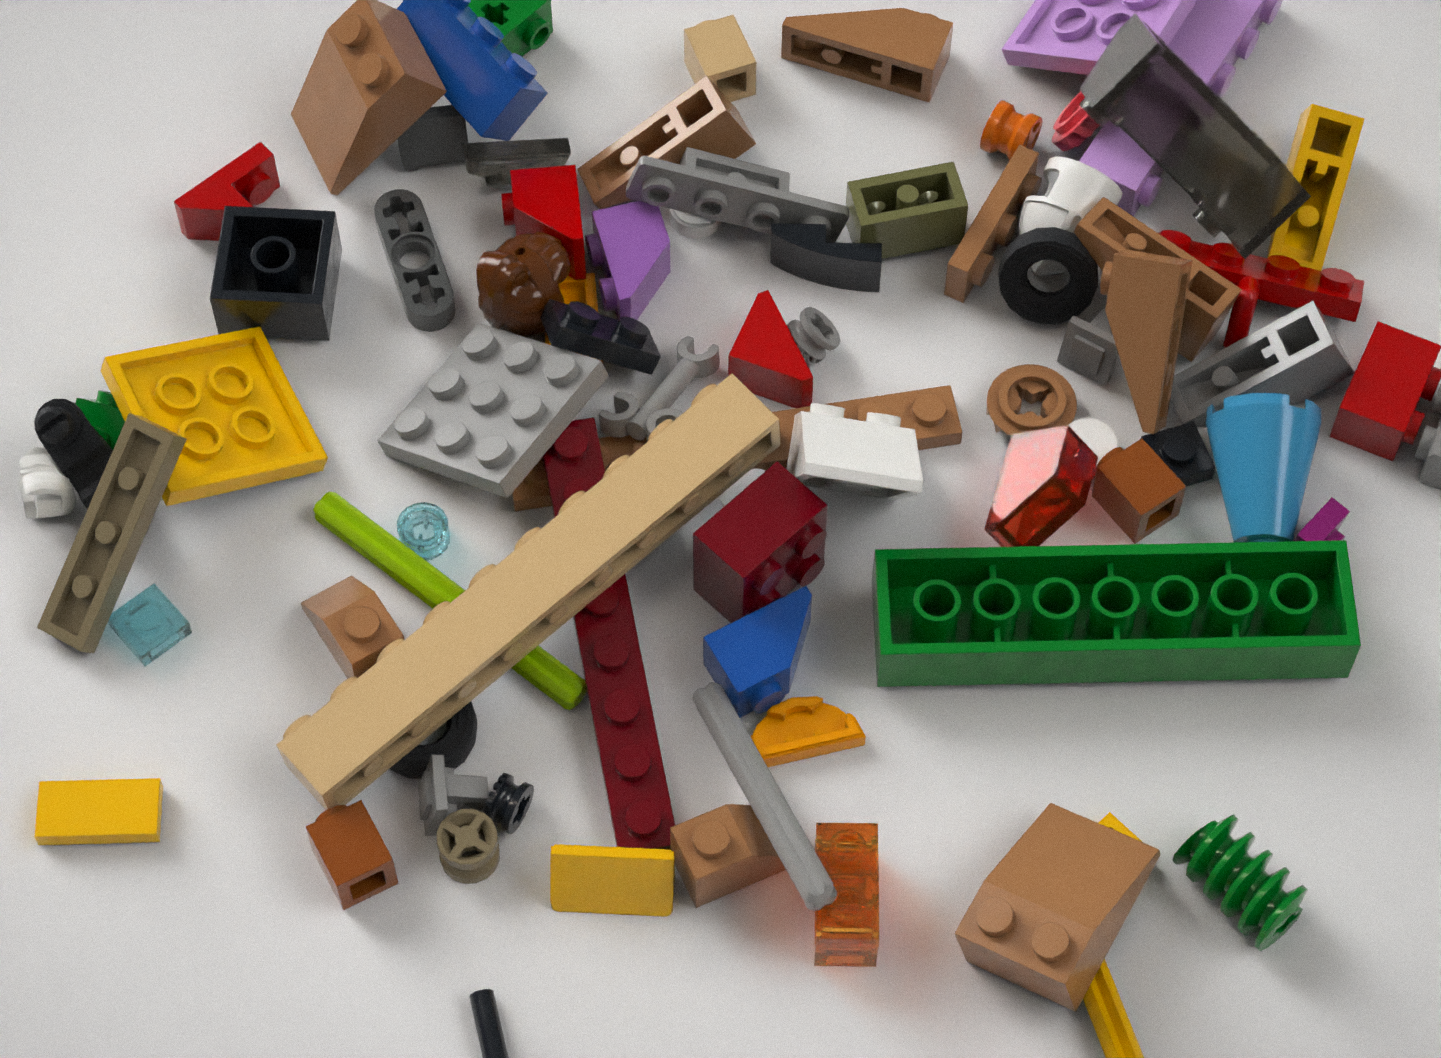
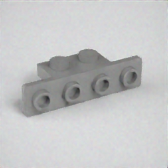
[626,147,849,243]

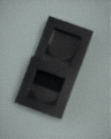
[770,223,882,292]

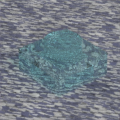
[108,583,192,667]

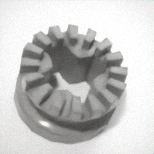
[787,307,841,363]

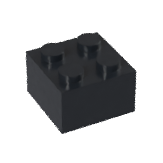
[210,206,342,341]

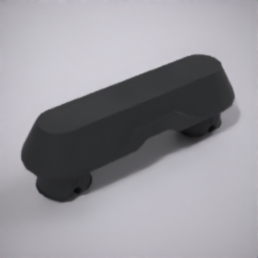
[34,399,149,534]

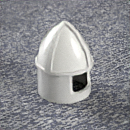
[1019,157,1123,277]

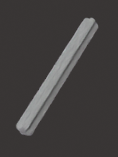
[693,682,837,911]

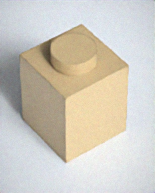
[684,14,757,102]

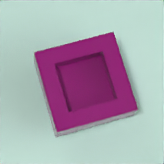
[1293,497,1350,541]

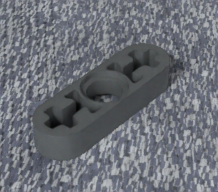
[374,189,456,332]

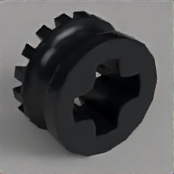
[482,773,534,834]

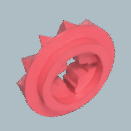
[1052,77,1121,152]

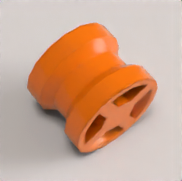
[980,100,1043,161]

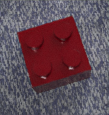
[693,461,828,623]

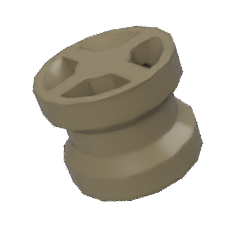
[437,809,500,884]

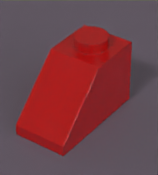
[501,165,586,280]

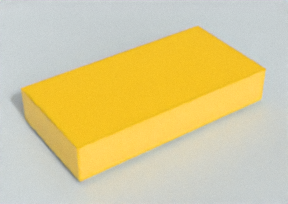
[34,778,163,845]

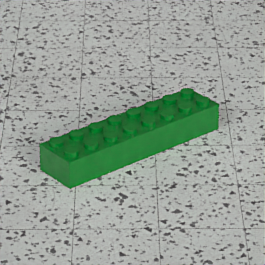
[872,540,1361,687]

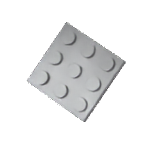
[377,323,609,498]

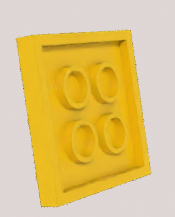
[100,326,328,506]

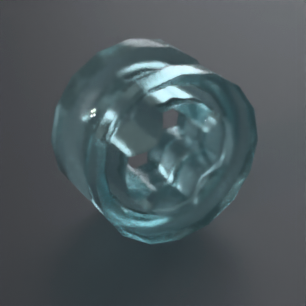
[397,502,450,561]

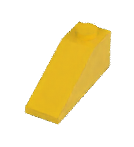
[1266,104,1365,271]

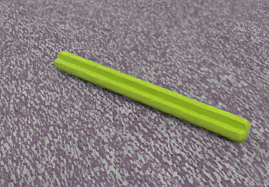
[313,492,587,710]

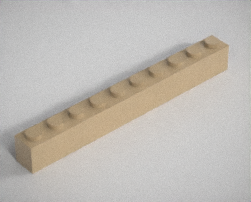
[276,374,781,810]

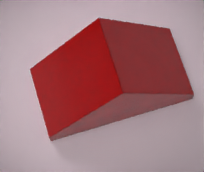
[728,290,813,408]

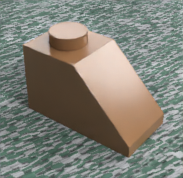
[301,575,405,679]
[670,804,786,908]

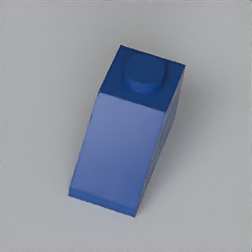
[703,586,812,718]

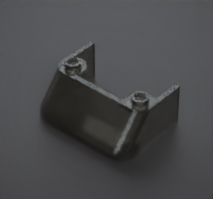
[1079,13,1311,259]

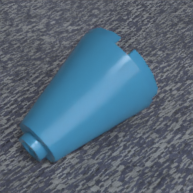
[1205,393,1322,542]

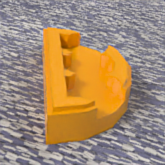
[751,696,866,767]

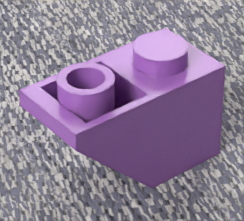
[585,201,671,320]

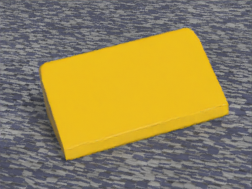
[550,844,675,917]

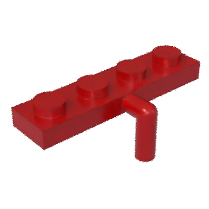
[1157,230,1364,348]

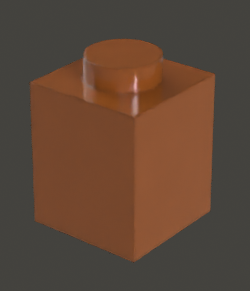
[1091,438,1186,544]
[306,800,399,910]

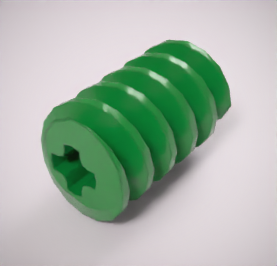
[1172,814,1308,951]

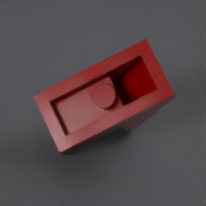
[174,142,280,241]

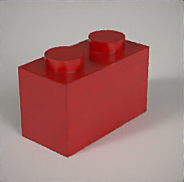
[1329,321,1441,462]

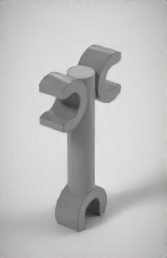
[599,336,720,440]

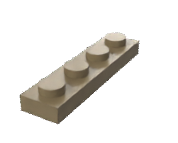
[37,413,187,653]

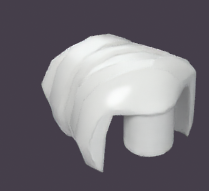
[19,447,76,519]

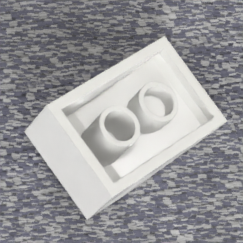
[786,403,923,500]

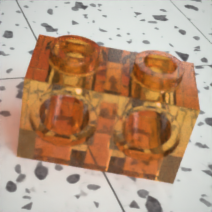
[814,823,879,967]

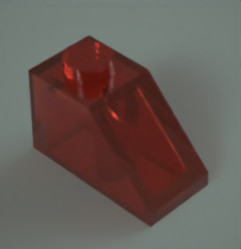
[984,425,1098,547]

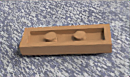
[944,145,1042,303]

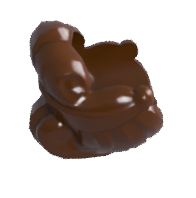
[476,231,571,338]

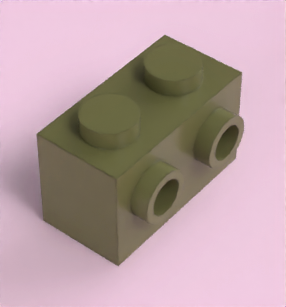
[846,161,968,259]

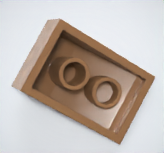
[291,0,447,196]
[954,803,1161,1012]

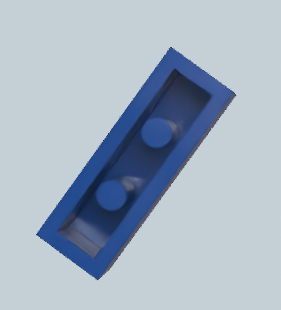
[397,0,548,141]

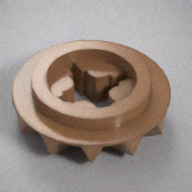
[986,364,1077,448]

